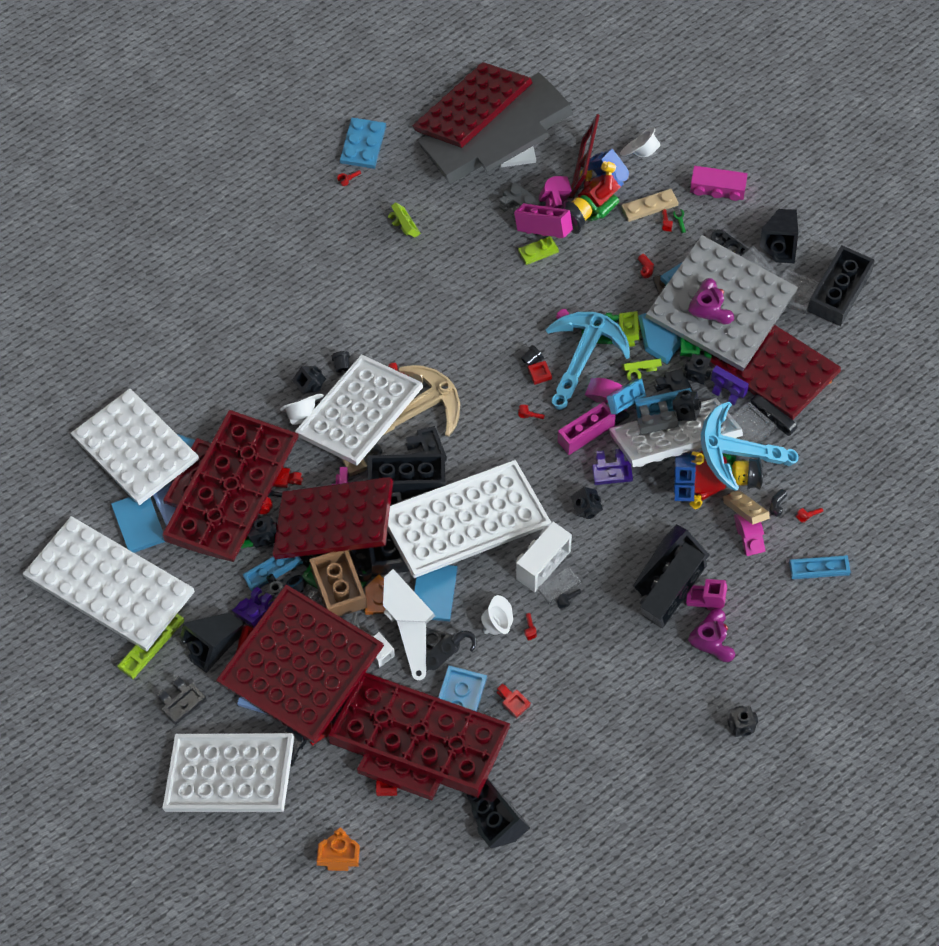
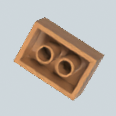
[309,550,367,617]

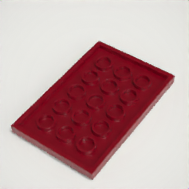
[412,62,533,148]
[710,324,841,420]
[273,477,393,559]

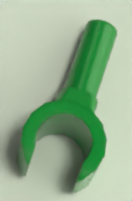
[672,209,686,233]

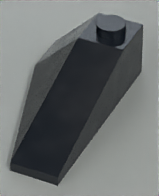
[633,524,710,597]
[466,778,530,849]

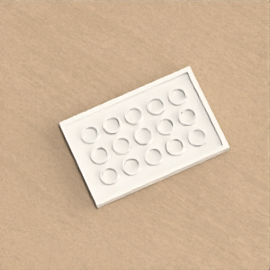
[295,354,423,466]
[71,389,199,505]
[609,398,743,467]
[162,733,294,812]

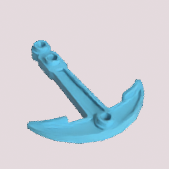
[546,312,630,410]
[701,402,798,491]

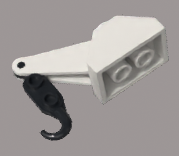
[383,569,477,681]

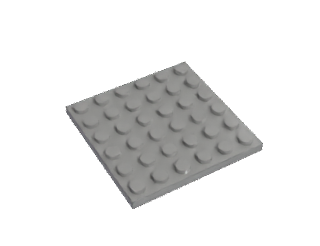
[646,235,798,371]

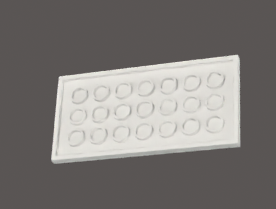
[387,460,551,578]
[23,516,195,651]

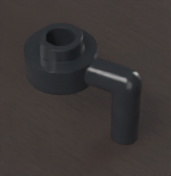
[266,574,307,593]

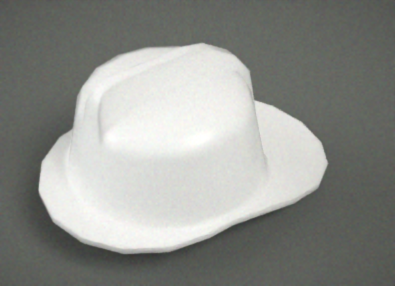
[620,127,660,157]
[280,394,324,425]
[481,595,513,635]

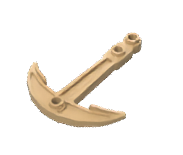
[382,365,460,437]

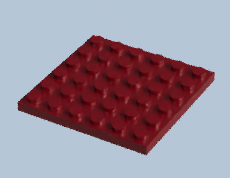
[216,585,384,744]

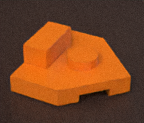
[365,575,386,615]
[317,827,360,871]

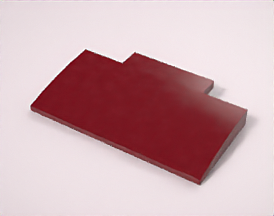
[163,410,299,562]
[328,672,510,801]

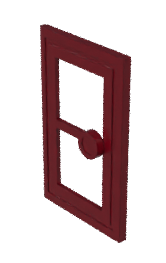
[569,114,600,198]

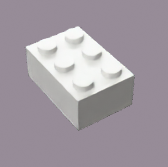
[516,522,572,592]

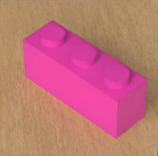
[690,166,748,201]
[514,203,573,238]
[558,402,615,455]

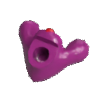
[688,278,735,325]
[688,608,736,662]

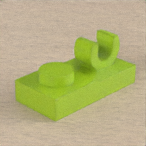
[388,202,421,238]
[518,236,559,265]
[619,311,639,347]
[621,359,662,380]

